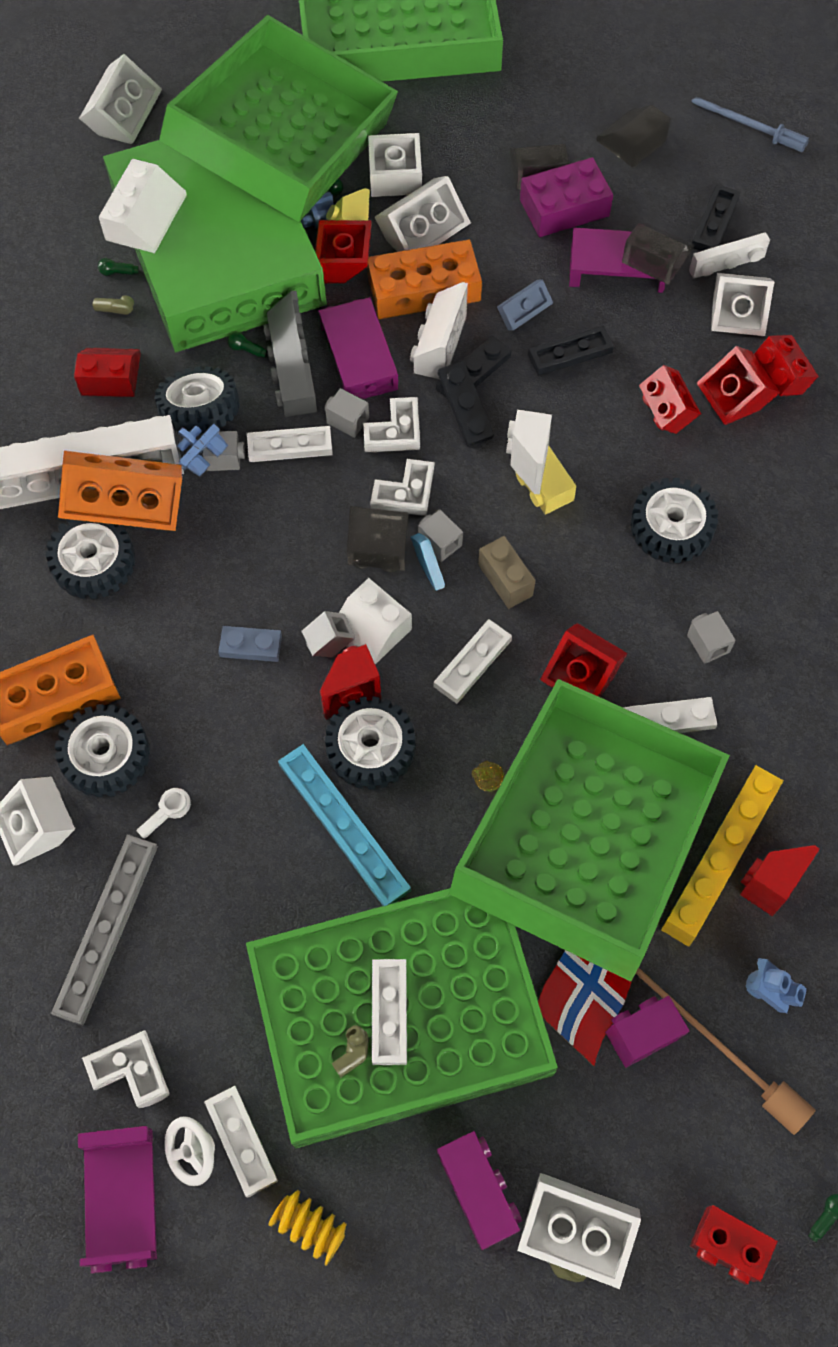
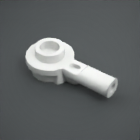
[136,788,191,840]

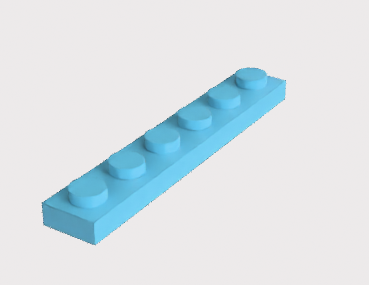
[278,744,411,906]

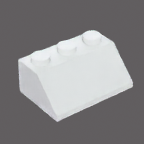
[79,54,162,144]
[99,159,187,253]
[375,176,471,252]
[410,282,468,379]
[517,1173,641,1289]

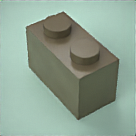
[478,536,535,609]

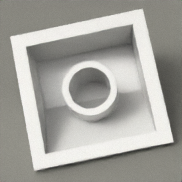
[711,273,774,336]
[506,410,552,495]
[339,578,412,664]
[0,777,75,866]

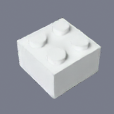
[368,133,422,197]

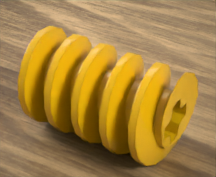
[268,1190,347,1266]

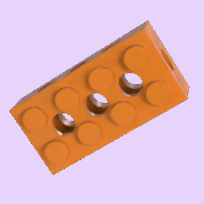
[367,239,482,319]
[58,451,182,531]
[0,635,121,746]

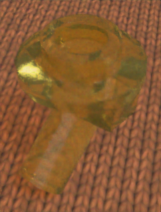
[472,761,504,792]

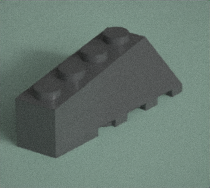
[263,291,317,417]

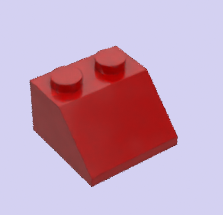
[315,220,372,283]
[697,346,780,425]
[74,348,141,397]
[540,623,627,697]
[320,644,381,720]
[740,845,820,917]

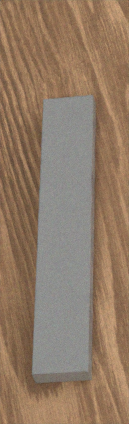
[51,834,158,1026]

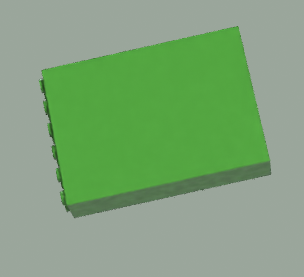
[103,140,327,353]

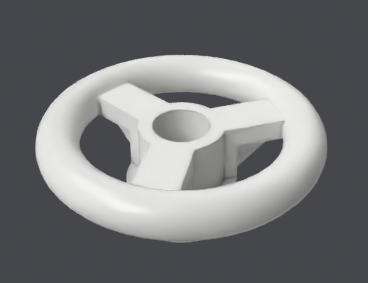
[164,1117,215,1186]

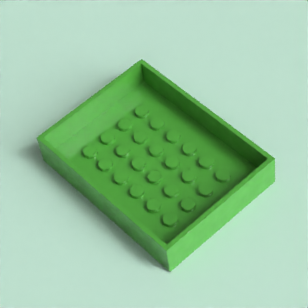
[299,0,503,82]
[159,15,398,222]
[449,679,730,981]
[246,888,558,1149]

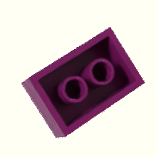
[520,157,613,238]

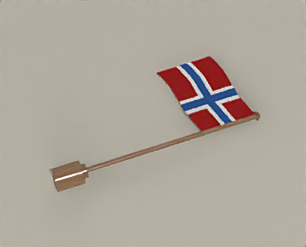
[538,950,816,1135]

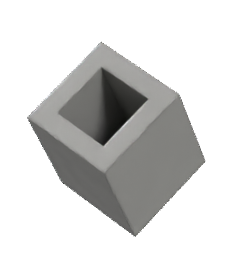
[324,388,369,438]
[203,431,245,471]
[418,510,463,562]
[302,611,355,658]
[687,611,735,664]

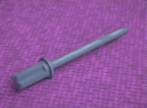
[691,97,809,152]

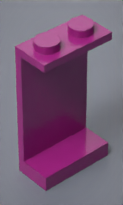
[569,228,672,293]
[318,297,398,399]
[78,1126,157,1274]

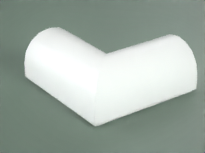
[363,397,420,452]
[370,459,435,516]
[82,1030,170,1108]

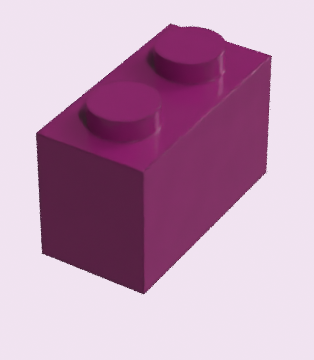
[605,996,689,1068]

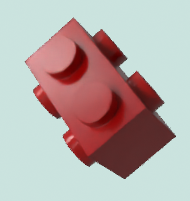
[754,335,819,396]
[639,365,701,434]
[690,1205,778,1285]

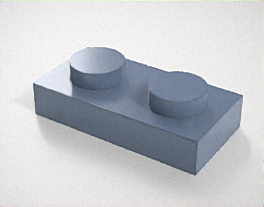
[497,279,553,330]
[218,626,282,662]

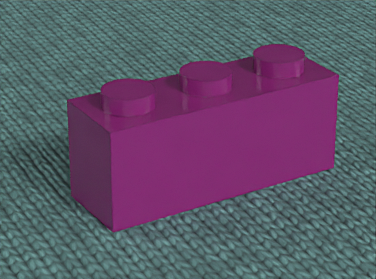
[437,1131,522,1251]

